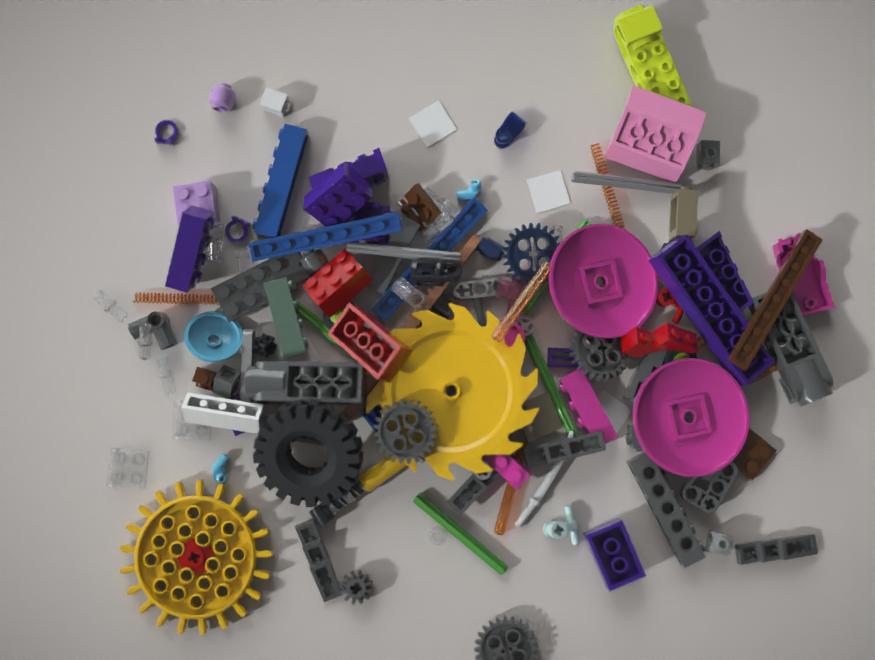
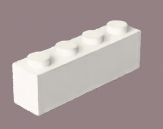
[181,393,265,434]

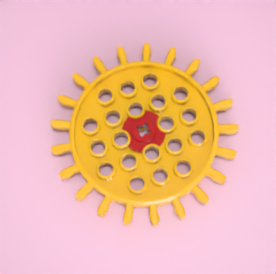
[119,479,273,635]

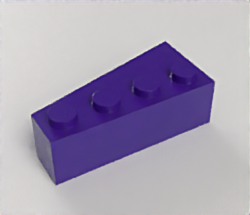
[308,148,389,189]
[696,231,754,312]

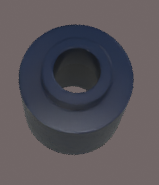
[476,237,505,263]

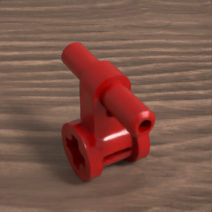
[656,288,684,324]

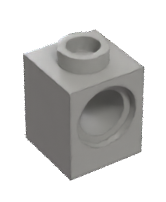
[705,530,734,556]

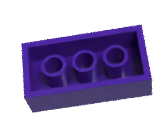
[165,205,216,293]

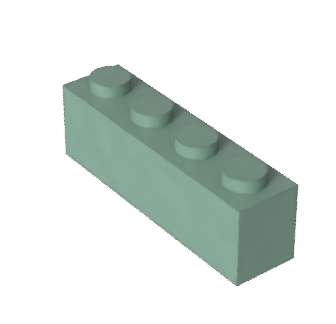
[263,277,309,358]

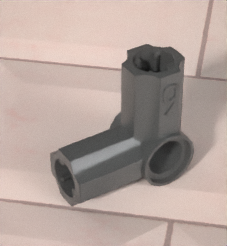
[128,311,177,350]

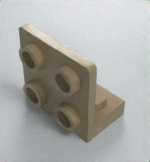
[522,392,563,442]

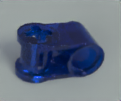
[494,111,527,149]

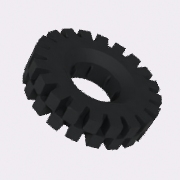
[253,399,364,507]

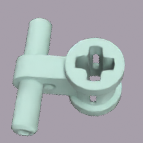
[543,505,580,545]

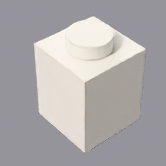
[260,87,291,117]

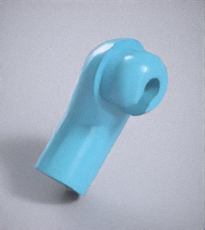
[457,179,482,200]
[212,453,230,483]

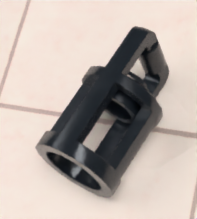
[411,259,463,287]

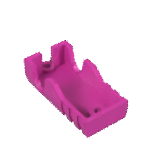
[772,233,835,316]

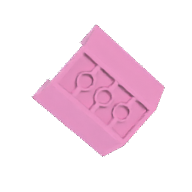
[604,85,706,183]

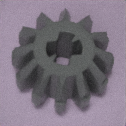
[340,570,373,604]

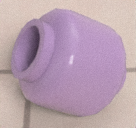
[209,83,236,113]

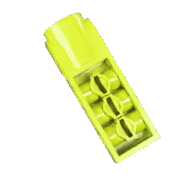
[613,4,693,107]

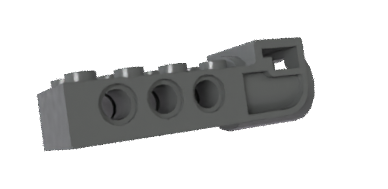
[748,292,833,407]
[245,361,367,405]

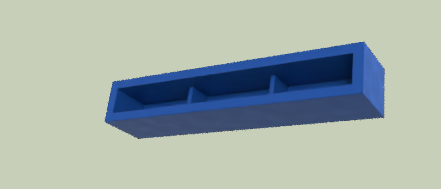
[252,124,309,239]

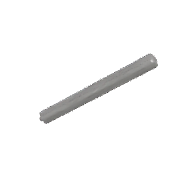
[571,171,682,194]
[347,242,461,263]

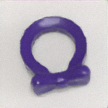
[154,120,178,146]
[225,216,251,243]

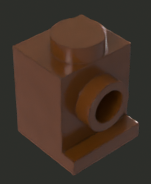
[192,367,217,391]

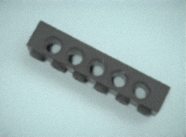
[626,452,705,568]

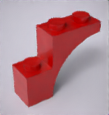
[621,323,698,358]

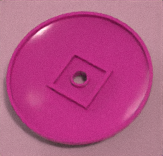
[549,224,658,338]
[633,358,750,477]

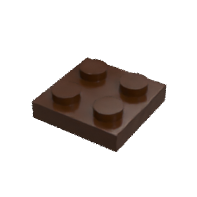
[732,428,777,480]

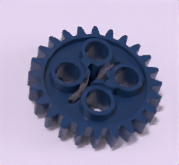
[502,223,560,285]

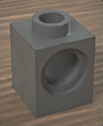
[212,365,241,399]

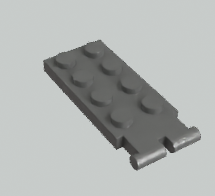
[211,252,313,323]

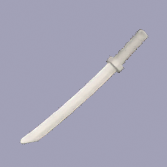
[515,431,573,528]

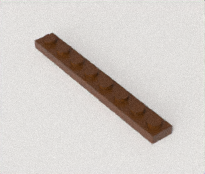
[727,229,823,371]

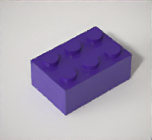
[304,162,373,227]
[583,518,646,591]

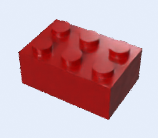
[302,249,373,318]

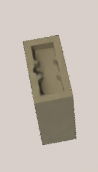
[668,187,698,242]

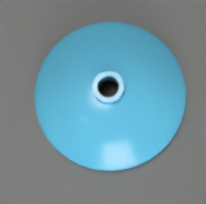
[184,311,243,363]

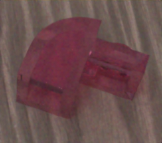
[495,276,528,322]

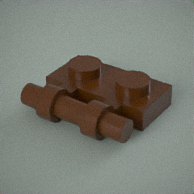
[398,183,442,233]

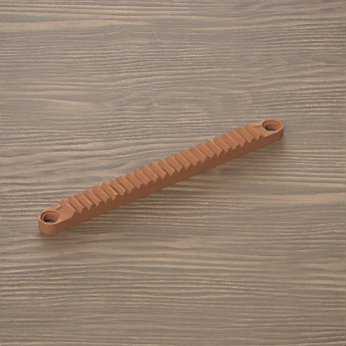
[342,235,481,423]

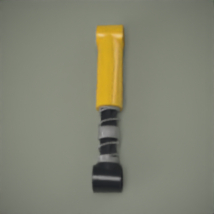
[309,447,407,528]

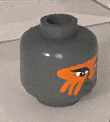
[300,249,329,275]

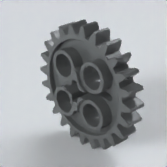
[568,330,630,382]
[373,399,439,464]
[474,615,539,660]

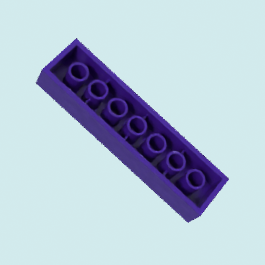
[648,234,775,386]

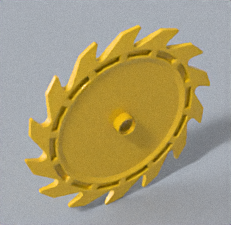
[365,303,539,481]

